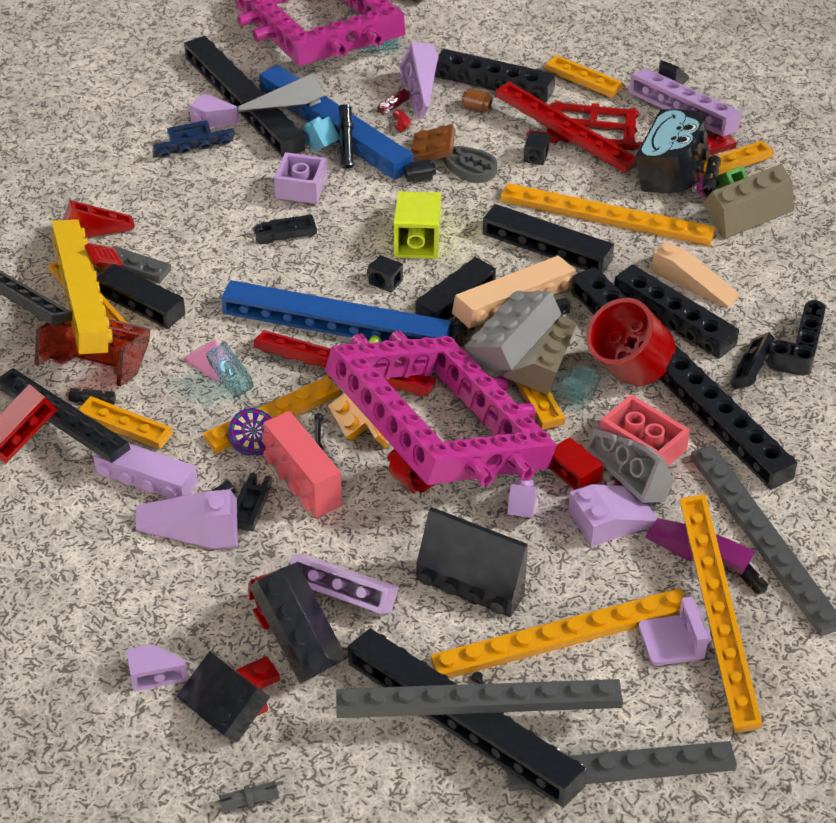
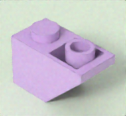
[507,478,539,518]

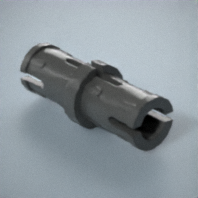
[219,780,280,813]

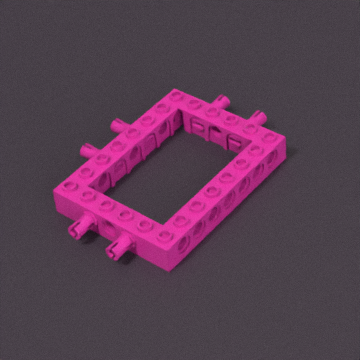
[235,0,406,66]
[325,331,557,487]

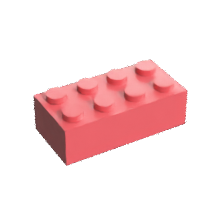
[262,411,342,518]

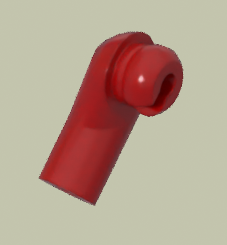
[393,109,411,133]

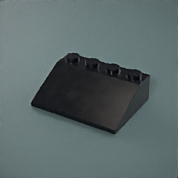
[416,507,528,617]

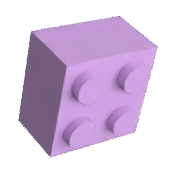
[274,152,327,204]

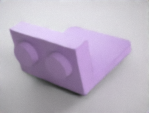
[639,596,711,666]

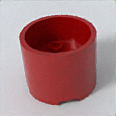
[586,298,675,387]

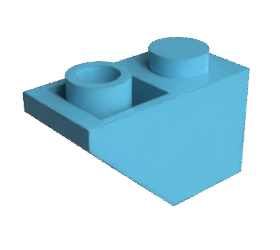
[301,117,340,152]

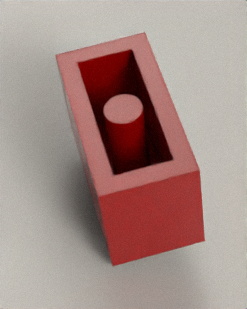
[548,437,604,490]

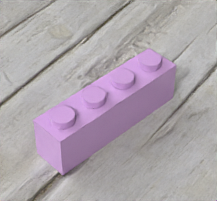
[93,444,198,499]
[290,554,399,614]

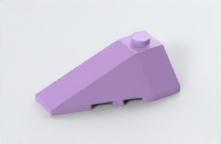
[399,42,438,119]
[136,489,238,549]

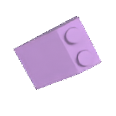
[568,484,657,547]

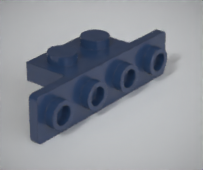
[152,120,235,158]

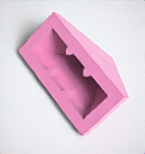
[184,339,234,382]

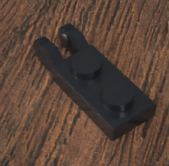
[253,214,317,245]
[237,473,272,532]

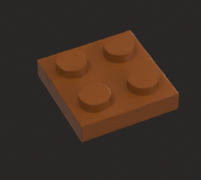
[411,124,456,162]

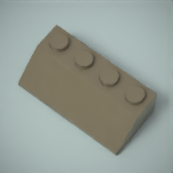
[703,164,794,239]
[503,316,577,395]

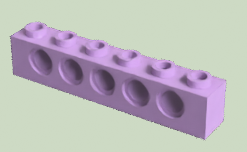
[629,68,742,137]

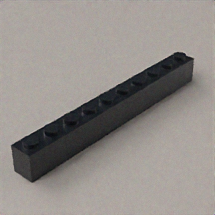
[184,35,306,158]
[348,628,586,808]

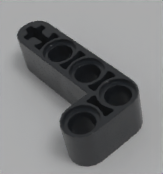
[767,300,826,376]

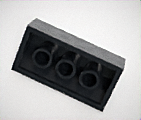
[249,562,348,684]

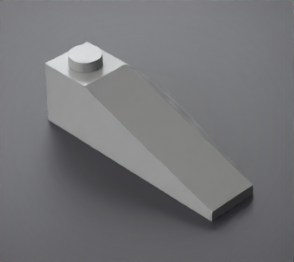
[237,73,324,112]
[585,429,674,503]

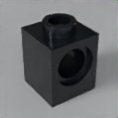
[523,131,550,165]
[367,255,403,293]

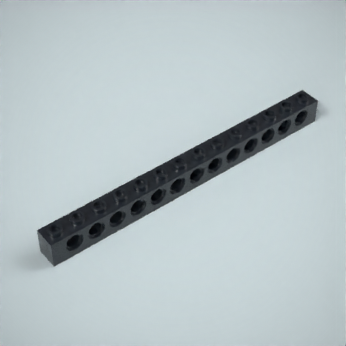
[571,267,798,490]

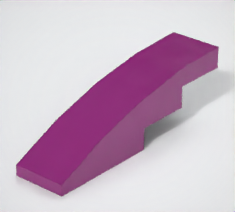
[645,518,755,575]

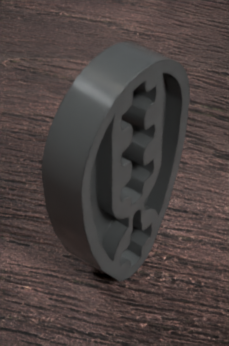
[443,146,498,183]

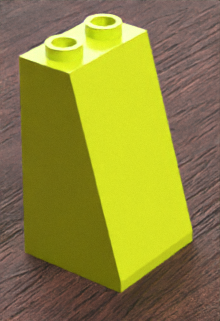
[394,191,441,259]

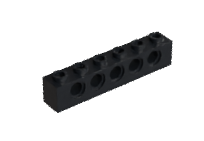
[434,48,556,103]
[614,264,739,359]

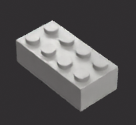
[465,290,562,370]

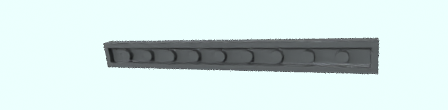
[690,445,836,637]
[336,679,623,718]

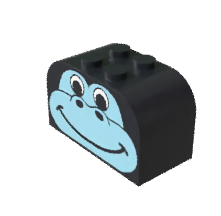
[635,109,710,193]

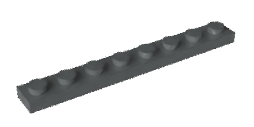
[505,741,737,791]

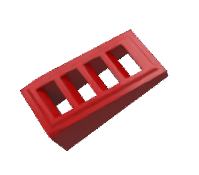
[85,243,123,271]

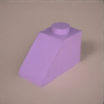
[189,93,238,128]
[126,644,188,692]

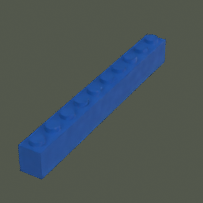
[259,65,413,180]
[221,280,451,342]

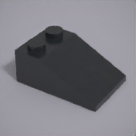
[177,651,271,743]

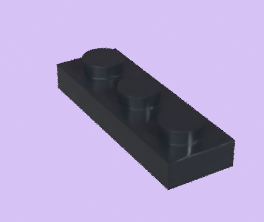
[730,332,775,389]

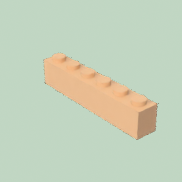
[452,256,576,329]

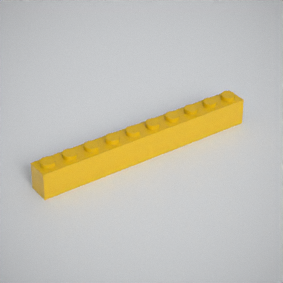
[52,220,112,354]

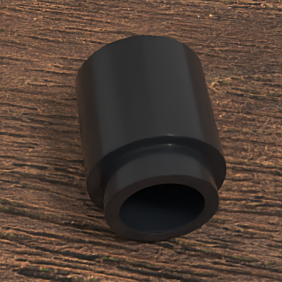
[404,159,436,183]

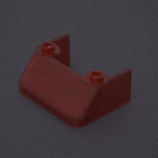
[34,318,151,387]

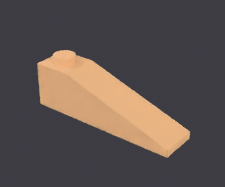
[651,241,740,308]

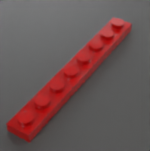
[495,82,637,173]
[253,330,437,397]

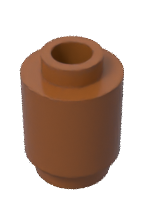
[461,88,493,113]

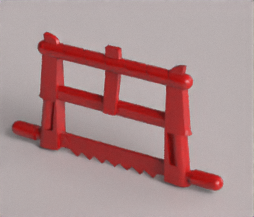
[526,100,643,151]

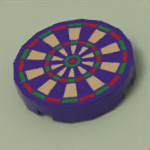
[228,408,272,456]

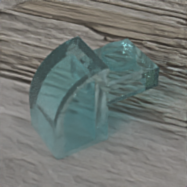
[562,364,601,407]

